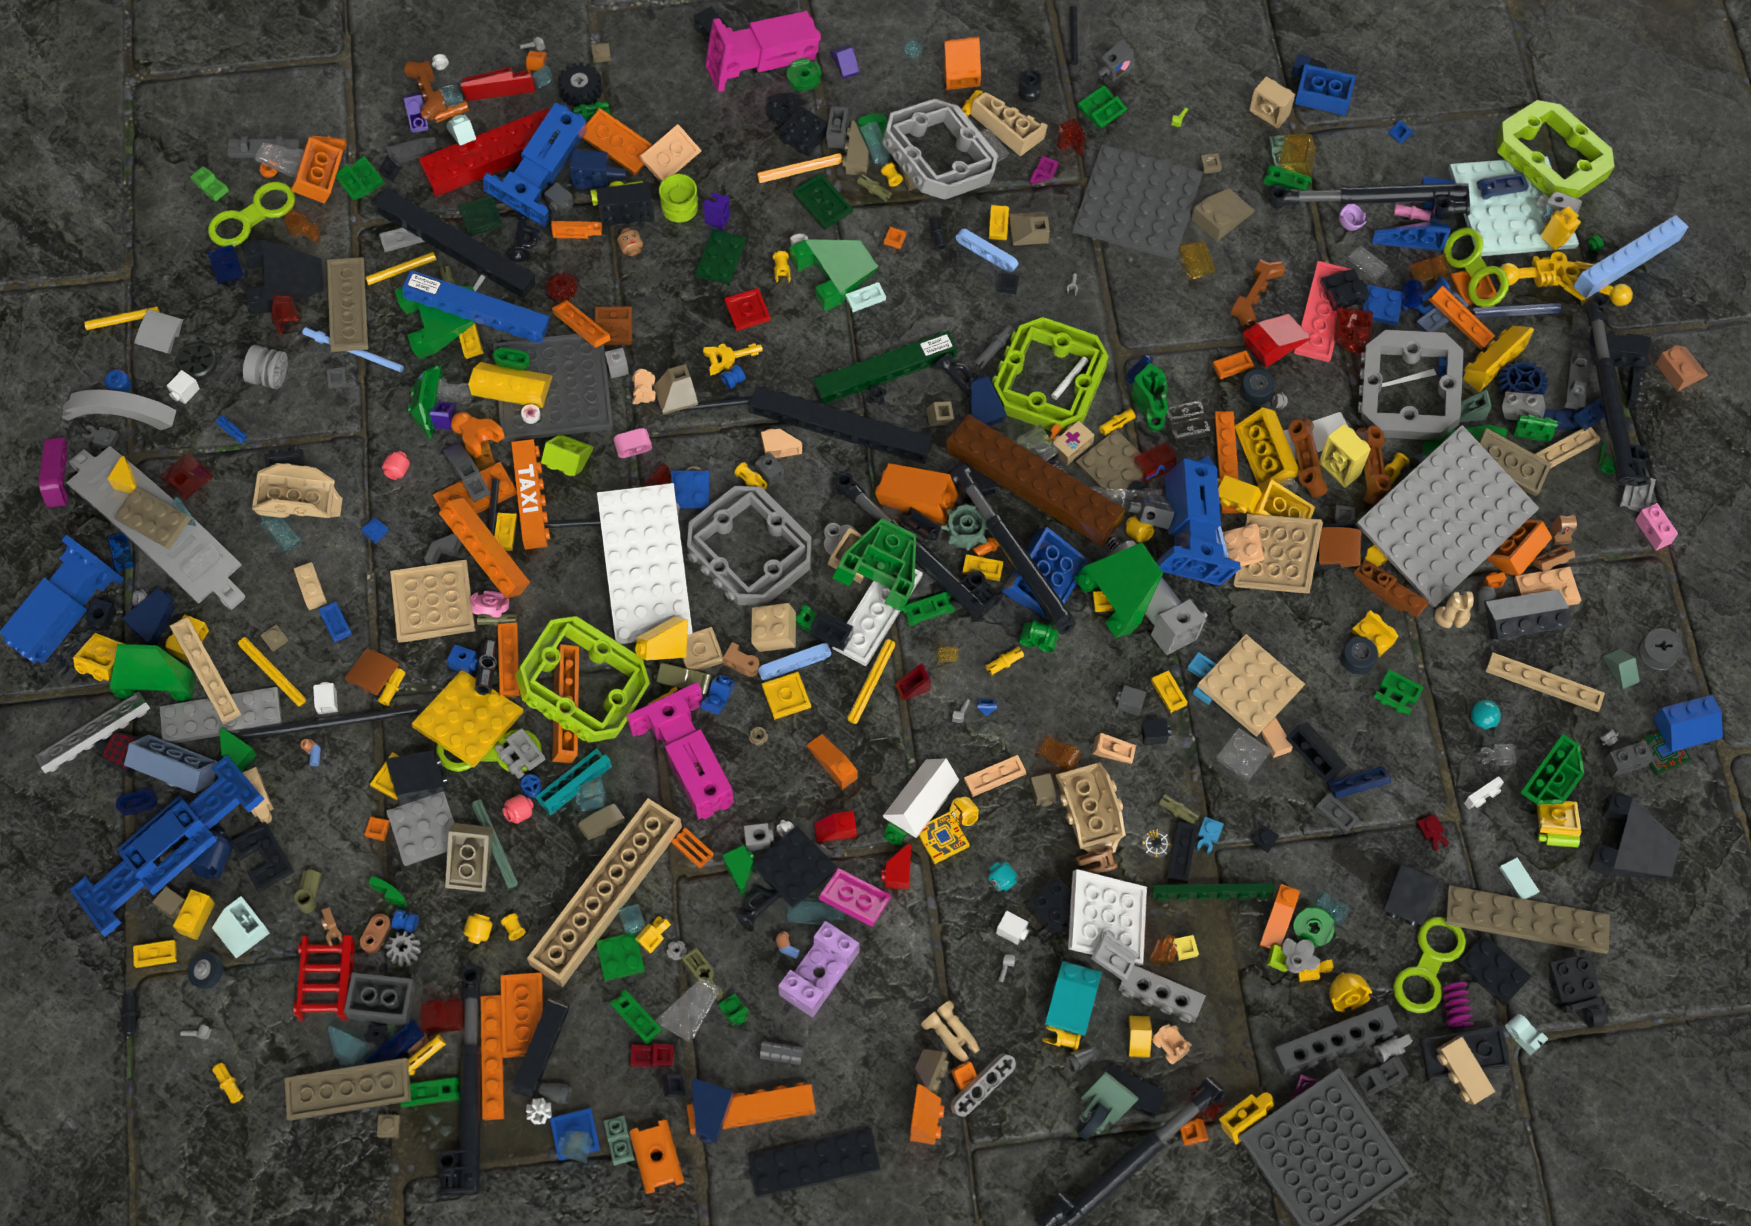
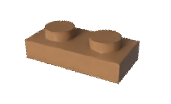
[1532,545,1575,571]

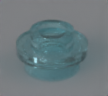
[905,40,922,57]

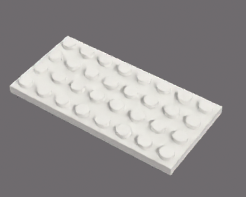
[597,483,693,645]

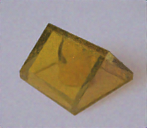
[1279,134,1316,177]

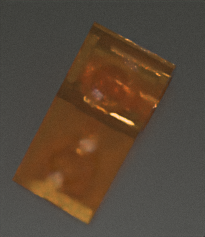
[284,209,321,243]
[1410,254,1451,283]
[1038,736,1082,771]
[1149,934,1177,968]

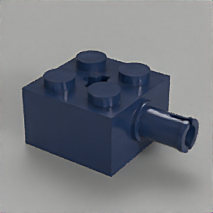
[570,150,626,190]

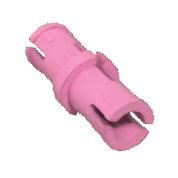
[1393,204,1431,222]

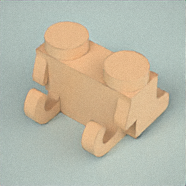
[632,369,655,404]
[1152,1024,1192,1064]

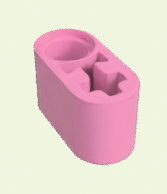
[613,428,652,458]

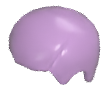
[1339,204,1366,231]

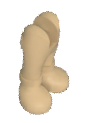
[1434,591,1474,628]
[921,1001,980,1063]

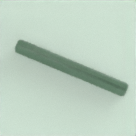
[471,800,518,889]

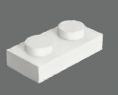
[1464,776,1504,810]

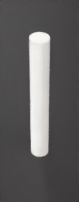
[1051,357,1089,400]

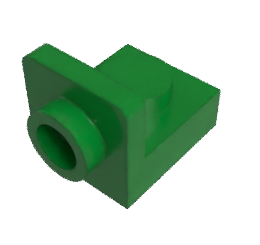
[883,822,909,848]
[718,994,749,1026]

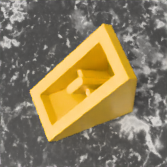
[107,456,138,494]
[1129,1016,1152,1058]

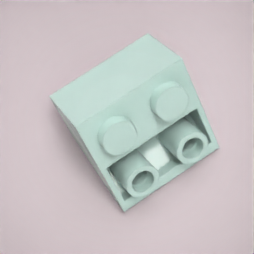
[212,896,270,958]

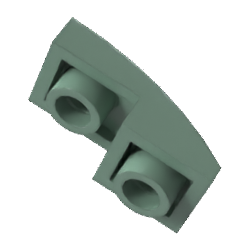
[1269,135,1292,169]
[604,1116,634,1165]

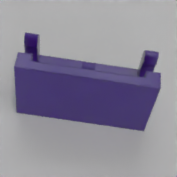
[703,193,730,230]

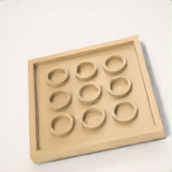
[1234,514,1323,594]
[390,560,475,643]
[1197,634,1305,737]

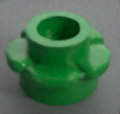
[1587,235,1604,252]

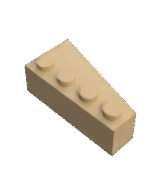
[970,92,1047,156]

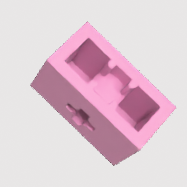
[1635,503,1678,551]

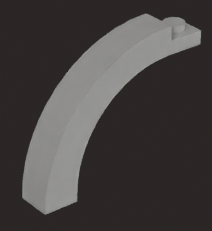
[62,390,176,430]

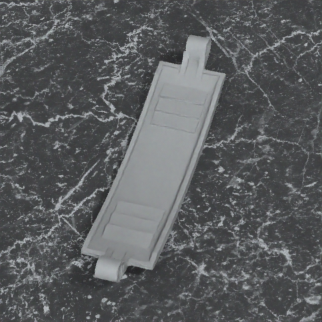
[66,446,245,611]

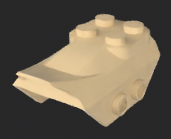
[252,463,342,518]
[1055,762,1126,853]

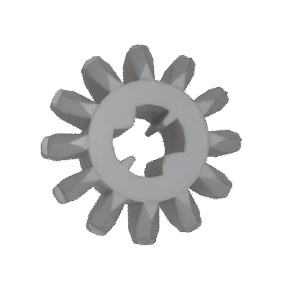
[386,931,421,967]

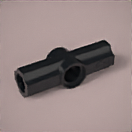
[474,640,498,696]

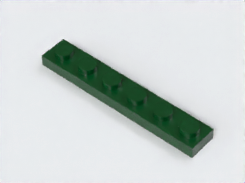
[1151,883,1275,902]

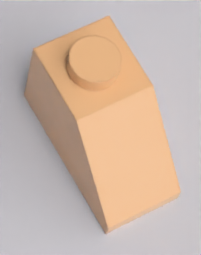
[761,429,802,458]

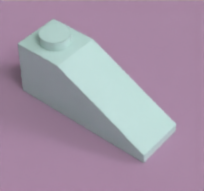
[446,115,476,145]

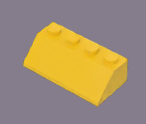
[1463,326,1534,392]
[468,362,552,408]
[1235,407,1300,485]

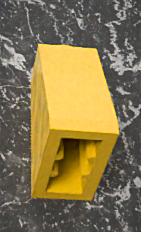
[635,616,688,660]

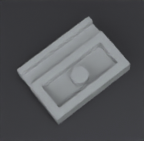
[1620,477,1656,512]
[1091,933,1139,980]

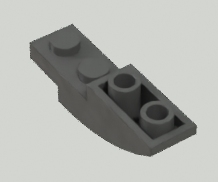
[443,442,491,502]

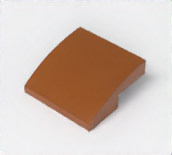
[595,307,632,345]
[1319,527,1361,567]
[344,648,399,695]

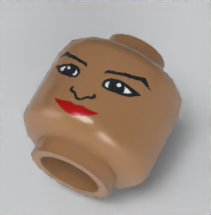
[617,228,643,256]

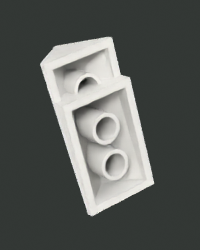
[883,758,959,838]

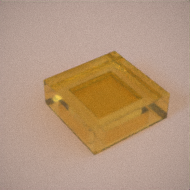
[938,647,958,662]

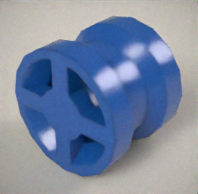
[520,774,542,798]

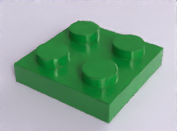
[596,932,645,982]

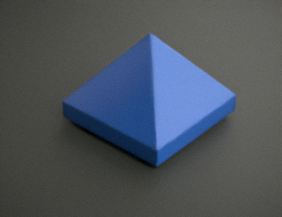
[977,699,997,716]

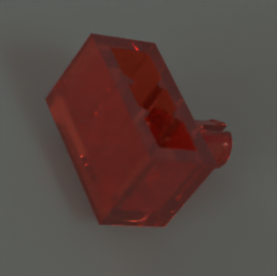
[421,999,464,1033]

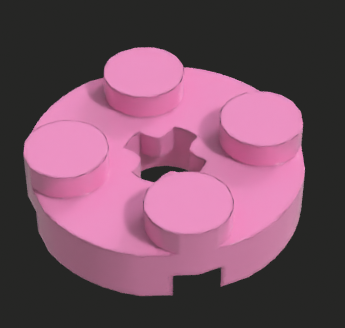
[470,591,509,617]

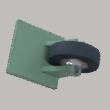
[1077,1072,1138,1140]

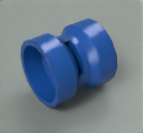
[720,364,746,389]
[392,909,419,934]

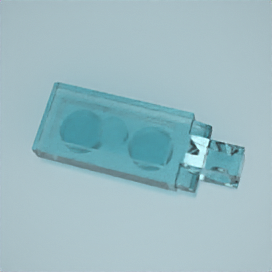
[860,121,890,169]
[260,515,301,553]
[787,901,844,925]

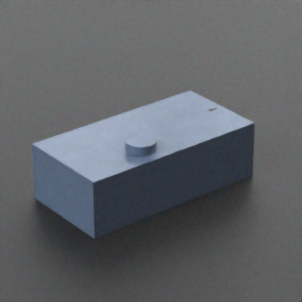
[124,735,218,793]

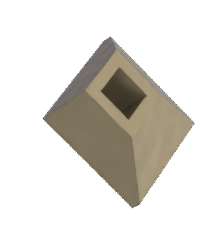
[1009,211,1050,246]
[654,364,698,415]
[915,1049,949,1095]

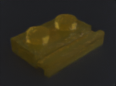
[1179,241,1216,279]

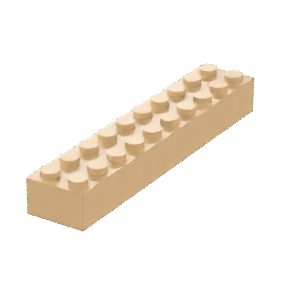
[527,798,682,987]

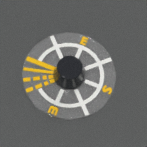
[1142,830,1172,858]

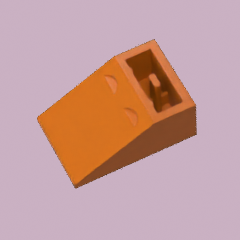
[943,37,981,90]

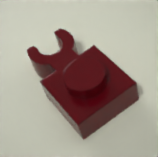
[1416,814,1448,852]

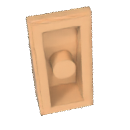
[1261,717,1293,758]
[1092,733,1136,764]

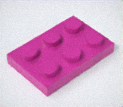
[819,868,892,927]

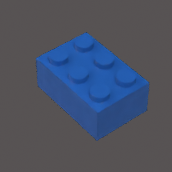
[1295,64,1356,116]

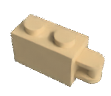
[242,767,274,824]

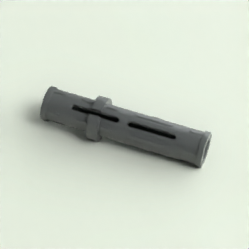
[972,324,1015,371]

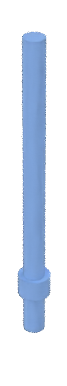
[302,327,404,372]

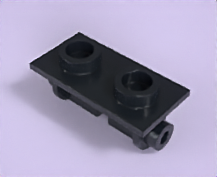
[901,507,942,541]

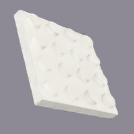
[1068,869,1147,966]

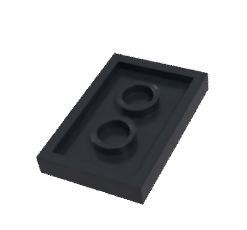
[1457,935,1532,1006]

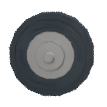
[188,952,223,989]

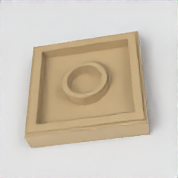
[682,627,723,671]

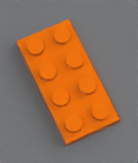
[582,109,653,176]
[433,462,517,514]
[501,972,544,1058]

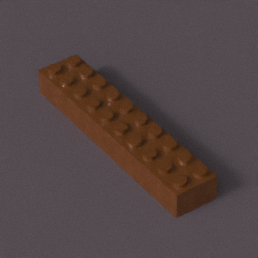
[946,414,1125,547]

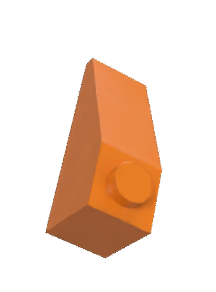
[806,734,858,790]
[1260,884,1300,949]

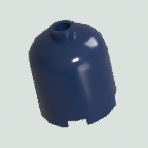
[186,829,232,880]

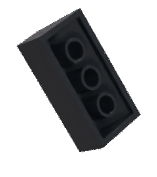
[1485,589,1572,640]

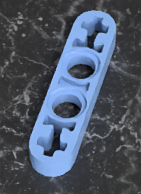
[956,229,1019,273]
[758,643,832,680]

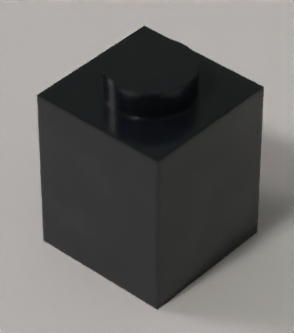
[1141,718,1171,746]

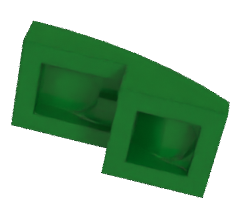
[369,876,408,908]

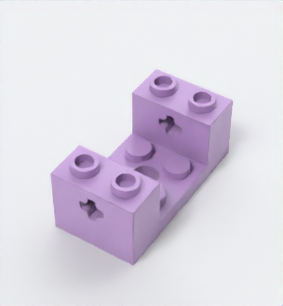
[778,921,859,1018]

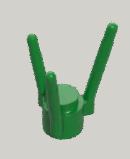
[1598,441,1615,474]

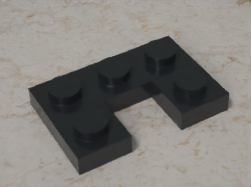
[230,822,294,893]

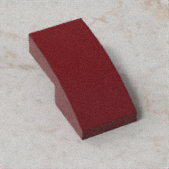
[629,1044,674,1067]

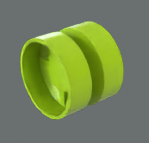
[659,174,698,223]

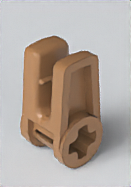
[1076,846,1117,874]

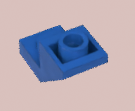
[701,675,736,715]

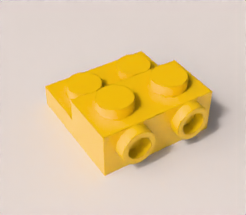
[73,633,123,681]

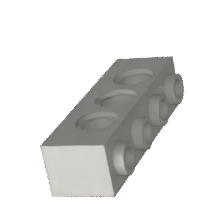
[1118,965,1206,1023]

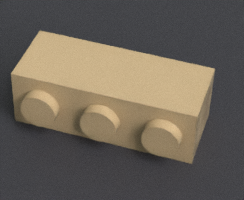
[1436,1036,1495,1105]

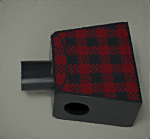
[96,733,141,778]

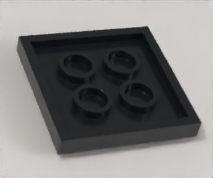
[752,825,838,909]

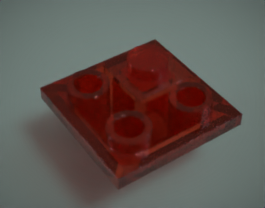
[1334,307,1373,353]
[159,452,213,501]

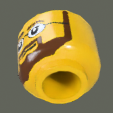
[949,796,979,826]

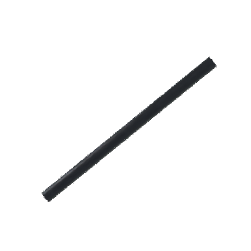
[240,705,419,740]

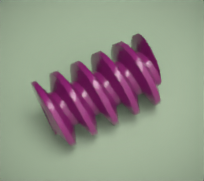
[1442,982,1474,1028]

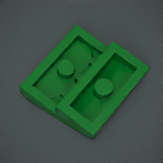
[1077,85,1128,129]
[336,156,385,200]

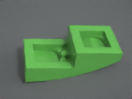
[190,166,229,201]

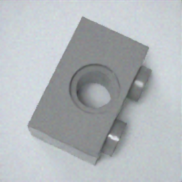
[1502,392,1546,421]

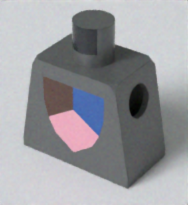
[1096,39,1134,81]

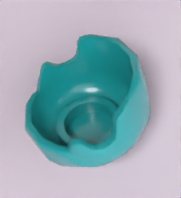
[1470,700,1501,730]

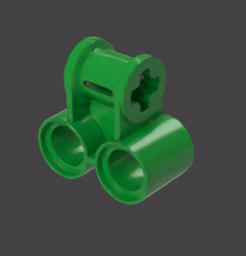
[1019,619,1059,652]

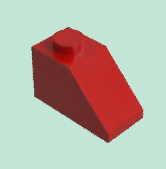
[814,811,857,843]
[881,845,911,889]

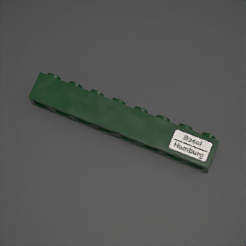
[813,331,957,405]

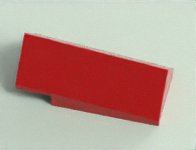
[461,67,536,101]

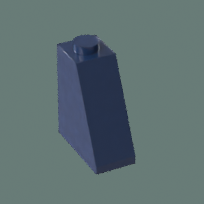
[969,376,1007,427]
[123,588,175,646]
[692,1078,734,1145]

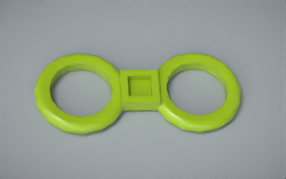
[208,182,295,247]
[1443,227,1509,307]
[436,729,542,772]
[1393,917,1466,1013]

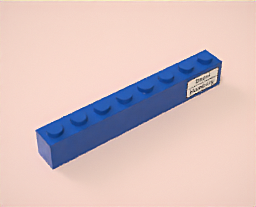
[403,270,549,344]

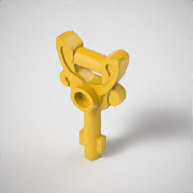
[703,344,763,375]

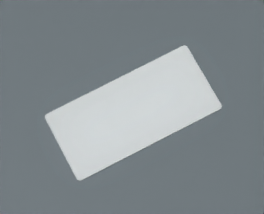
[1283,412,1348,460]

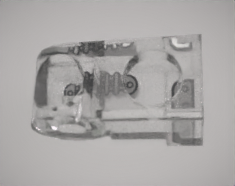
[437,378,473,404]

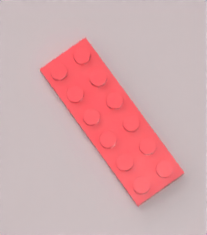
[1294,261,1350,363]

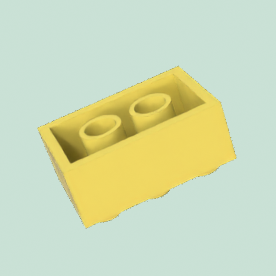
[1319,424,1371,488]

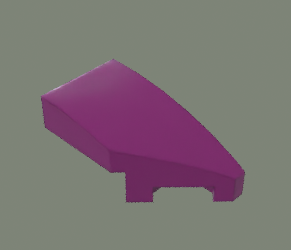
[1030,156,1059,185]

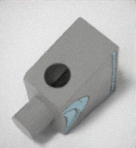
[1536,192,1582,222]

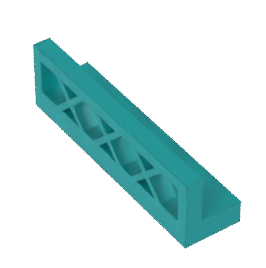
[535,748,612,816]

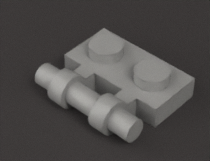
[495,728,546,779]

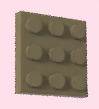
[1075,430,1155,502]

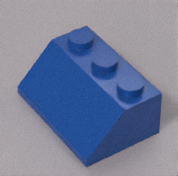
[1653,695,1723,752]

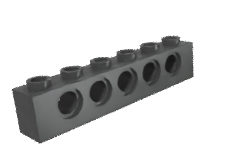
[1272,1005,1398,1076]

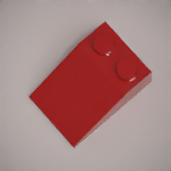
[1243,314,1311,368]

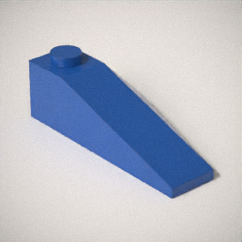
[1372,222,1450,251]

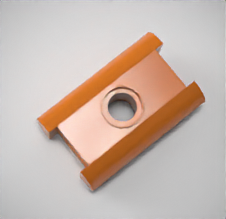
[629,1120,685,1194]

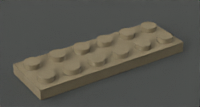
[327,257,368,352]
[285,1058,411,1121]

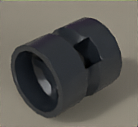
[1018,69,1042,102]

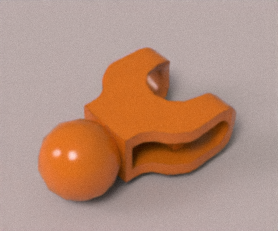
[451,412,505,458]

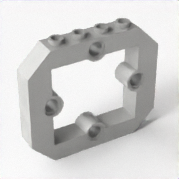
[882,99,998,199]
[1358,330,1463,441]
[687,486,812,606]

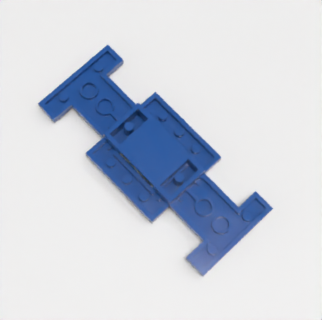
[70,755,265,937]

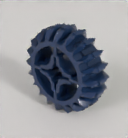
[1497,358,1548,397]

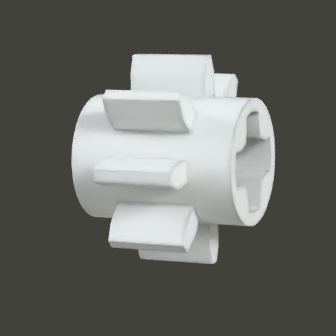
[526,1098,552,1124]

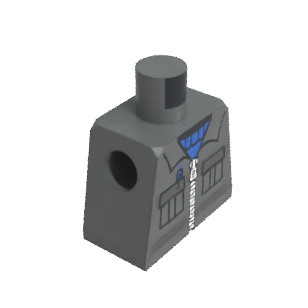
[1126,494,1175,529]

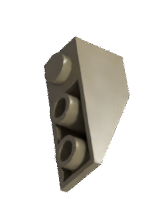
[843,120,869,176]

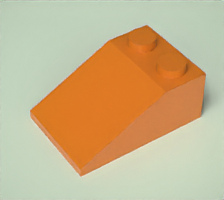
[910,1084,945,1144]

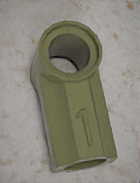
[294,870,322,913]

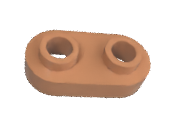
[360,914,391,954]

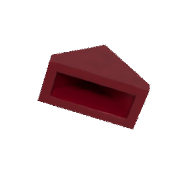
[895,663,931,700]

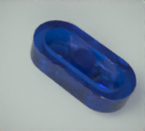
[1403,279,1423,308]
[1125,354,1154,384]
[116,789,158,816]

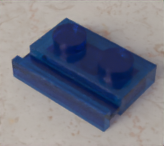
[207,244,244,285]

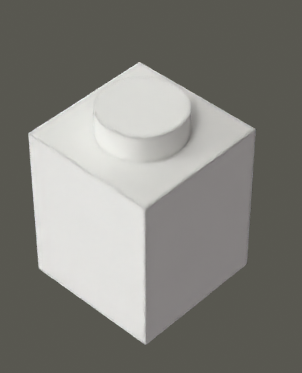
[167,370,200,404]
[313,682,338,714]
[996,911,1029,945]

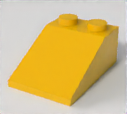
[1247,479,1315,519]

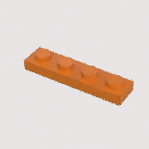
[1429,286,1495,350]
[552,300,610,348]
[498,622,520,697]

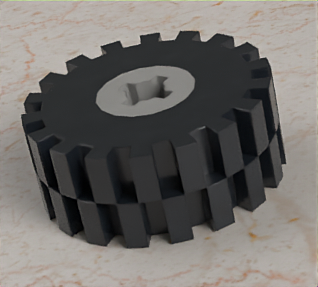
[558,62,603,107]

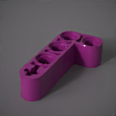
[39,437,68,508]

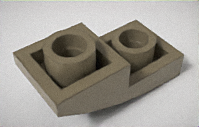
[578,803,625,840]

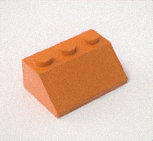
[1486,519,1552,576]

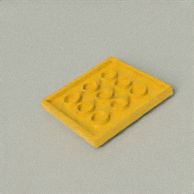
[412,670,524,767]

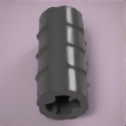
[760,1041,804,1066]

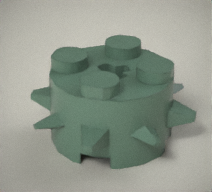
[941,503,987,550]

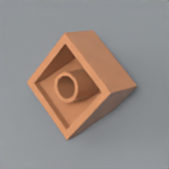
[1656,345,1708,392]

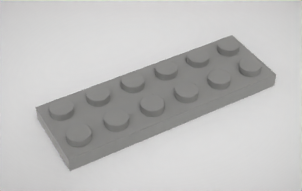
[160,687,282,744]
[35,691,150,774]

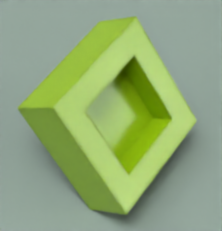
[1267,944,1288,972]

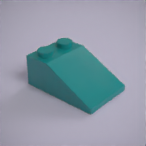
[1045,961,1102,1036]

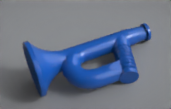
[1401,276,1451,316]

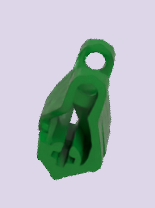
[1131,363,1169,432]

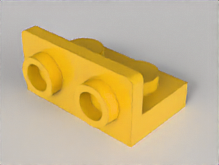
[1351,610,1398,657]

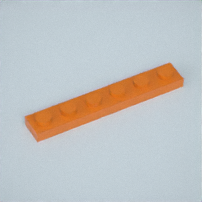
[1214,412,1240,513]
[481,995,505,1120]

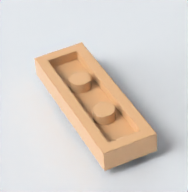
[964,755,1026,797]

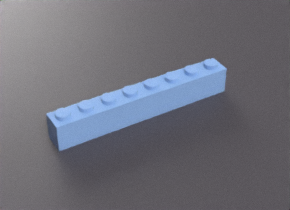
[1573,215,1688,299]

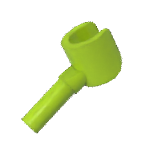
[1171,107,1188,127]

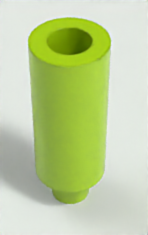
[1537,833,1580,848]

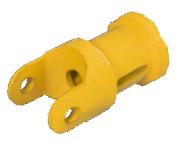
[773,251,791,283]
[1384,452,1410,484]
[734,462,767,489]
[1042,1025,1081,1051]

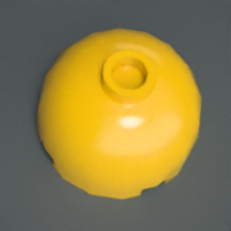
[1329,973,1372,1012]

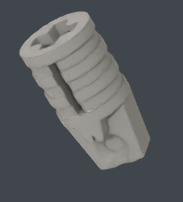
[1373,1034,1412,1063]

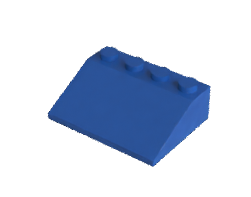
[1001,527,1089,620]

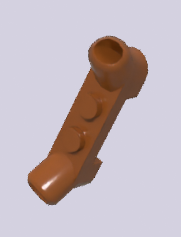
[404,60,447,121]
[1230,259,1285,329]
[1289,418,1328,498]
[1356,425,1391,505]

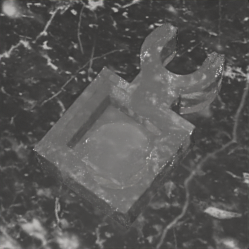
[1480,744,1517,766]

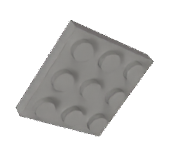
[387,791,454,866]

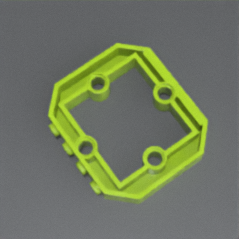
[1496,100,1614,199]
[992,317,1109,433]
[515,616,650,743]

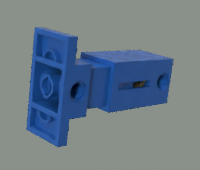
[483,102,586,228]
[1156,458,1241,586]
[0,535,124,664]

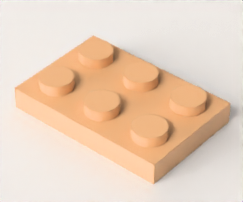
[639,125,701,182]
[1222,523,1265,566]
[1514,567,1581,606]

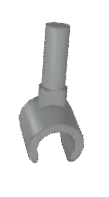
[520,37,545,51]
[1067,273,1078,296]
[952,699,971,723]
[998,954,1015,983]
[180,1025,212,1040]

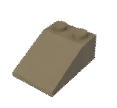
[1192,188,1255,242]
[445,823,493,892]

